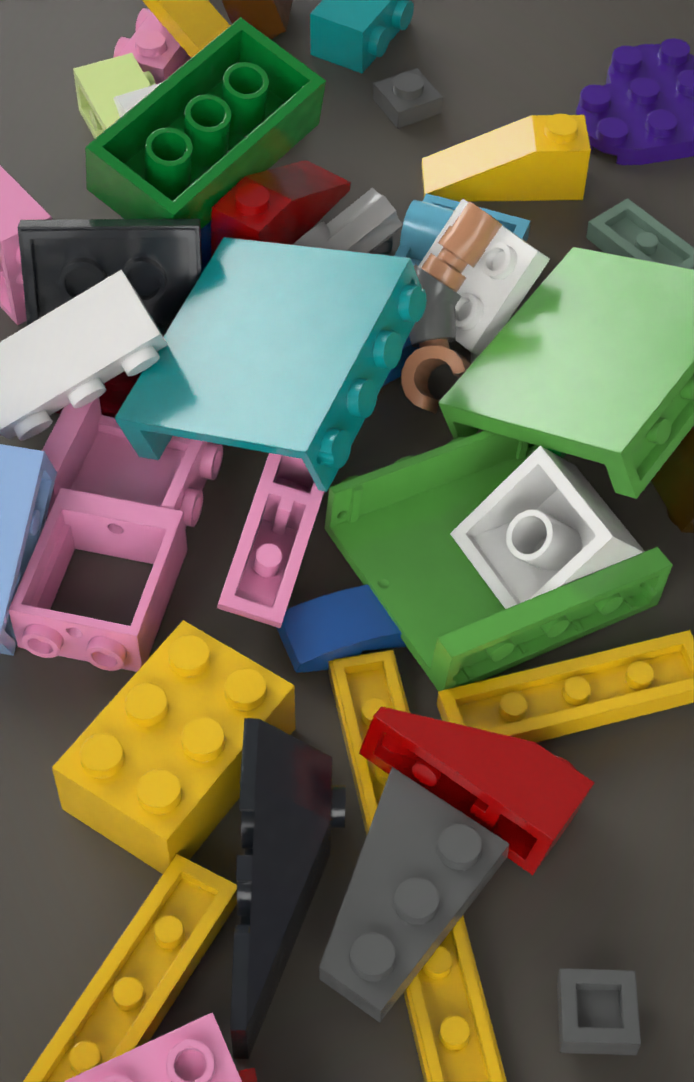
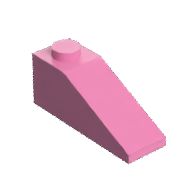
[217,453,324,628]

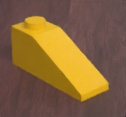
[421,114,591,202]

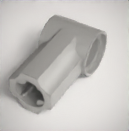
[293,187,403,253]

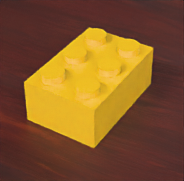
[52,620,296,874]

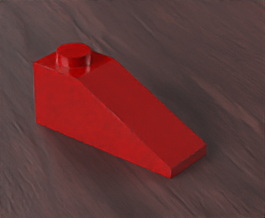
[211,160,351,258]
[359,706,595,875]

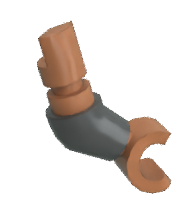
[401,201,503,414]

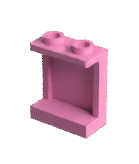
[42,397,223,529]

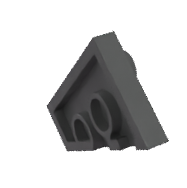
[319,767,510,1023]

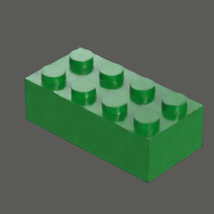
[85,17,326,229]

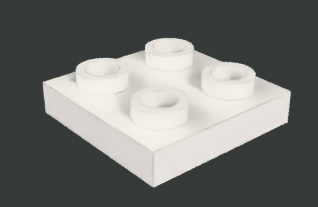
[419,199,550,356]

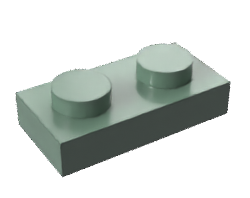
[586,198,694,270]

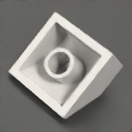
[450,446,645,609]

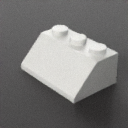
[0,269,168,441]

